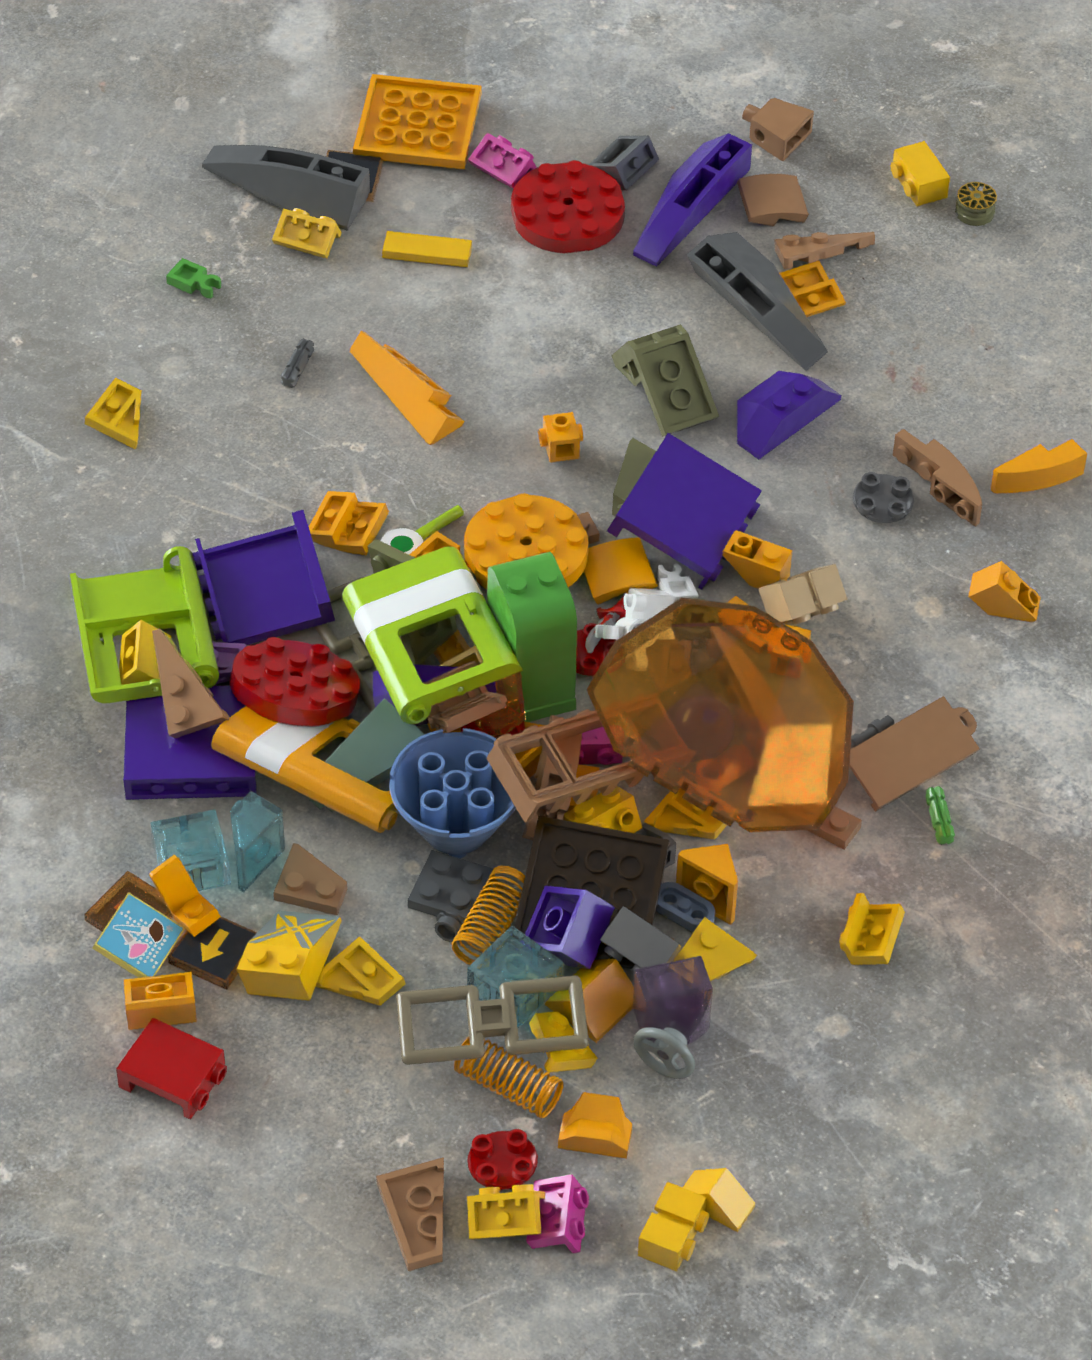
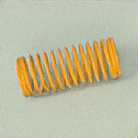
[451,865,525,967]
[454,1036,564,1119]

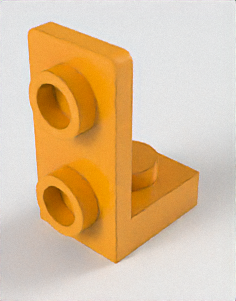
[149,855,221,937]

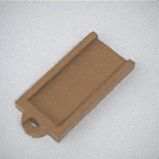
[839,696,980,812]

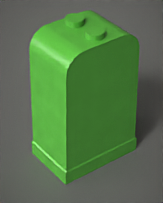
[487,552,577,722]

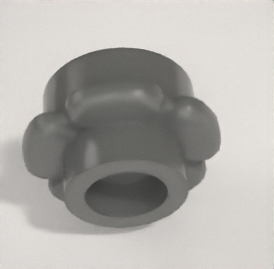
[434,911,466,942]

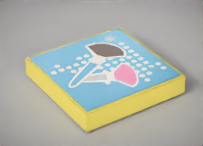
[92,892,185,978]

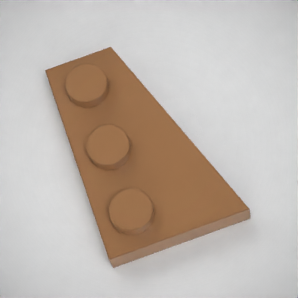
[376,1157,444,1271]

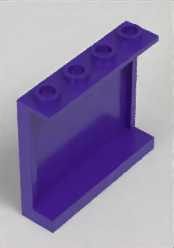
[607,433,762,590]
[192,510,335,645]
[123,686,257,800]

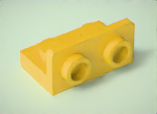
[272,208,342,259]
[467,1184,545,1239]

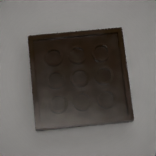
[511,816,670,969]

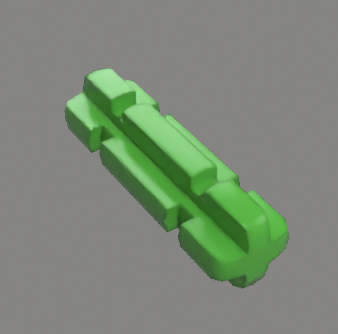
[925,786,955,845]

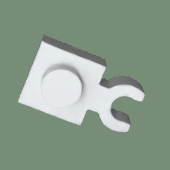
[657,563,699,607]

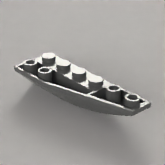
[202,145,370,231]
[687,232,828,371]

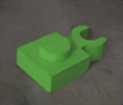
[166,258,221,298]

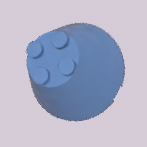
[389,728,516,858]

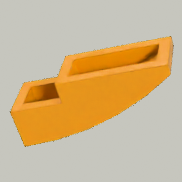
[990,439,1087,493]

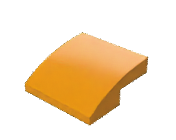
[779,260,846,317]
[309,491,389,555]
[584,537,658,605]

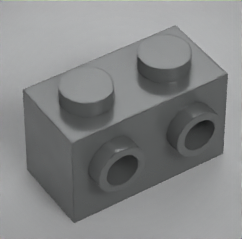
[600,906,682,981]

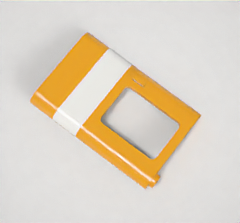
[211,706,398,833]

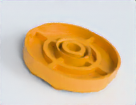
[464,493,589,589]

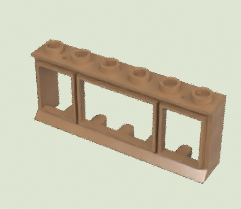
[486,692,696,823]

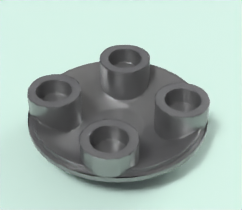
[853,472,914,523]

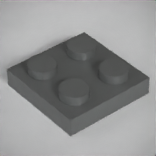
[408,850,493,927]

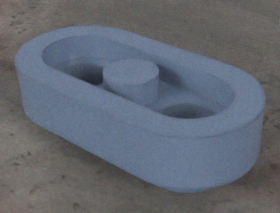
[656,882,715,932]

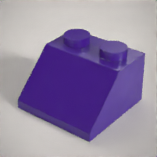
[520,886,615,969]

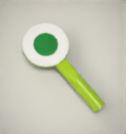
[381,505,464,554]

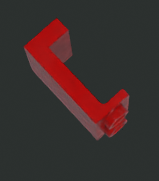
[116,1018,227,1120]

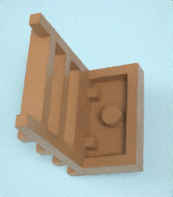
[423,661,507,733]

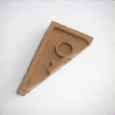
[774,232,875,269]
[152,628,229,738]

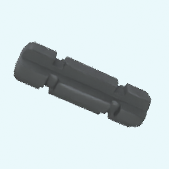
[281,338,314,388]

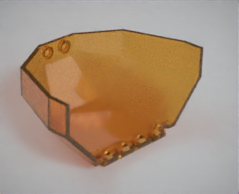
[586,598,854,832]

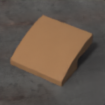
[737,174,809,226]

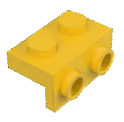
[839,893,905,965]

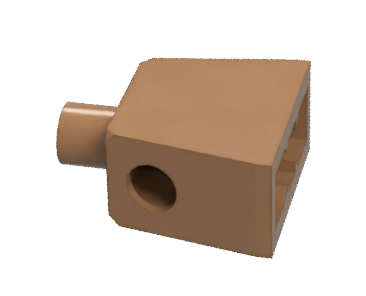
[742,98,814,161]

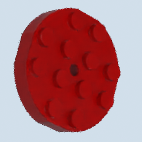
[511,160,625,253]
[230,637,360,726]

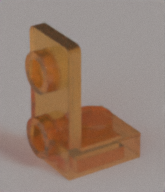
[475,672,526,739]

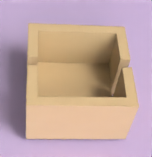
[758,564,848,625]

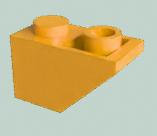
[722,530,792,589]
[968,561,1041,622]

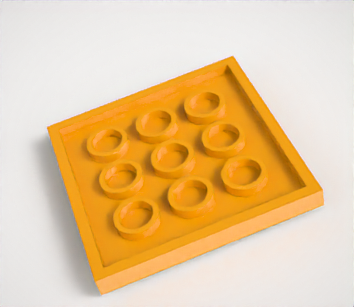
[353,74,482,170]

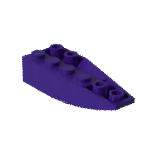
[633,133,752,267]

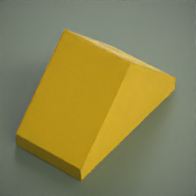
[683,1168,756,1232]

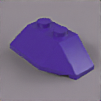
[737,371,842,460]

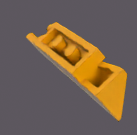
[350,331,465,445]

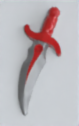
[585,596,626,653]

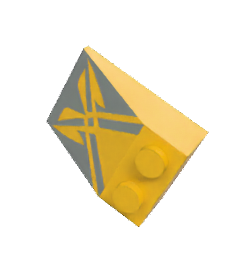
[237,911,342,1001]

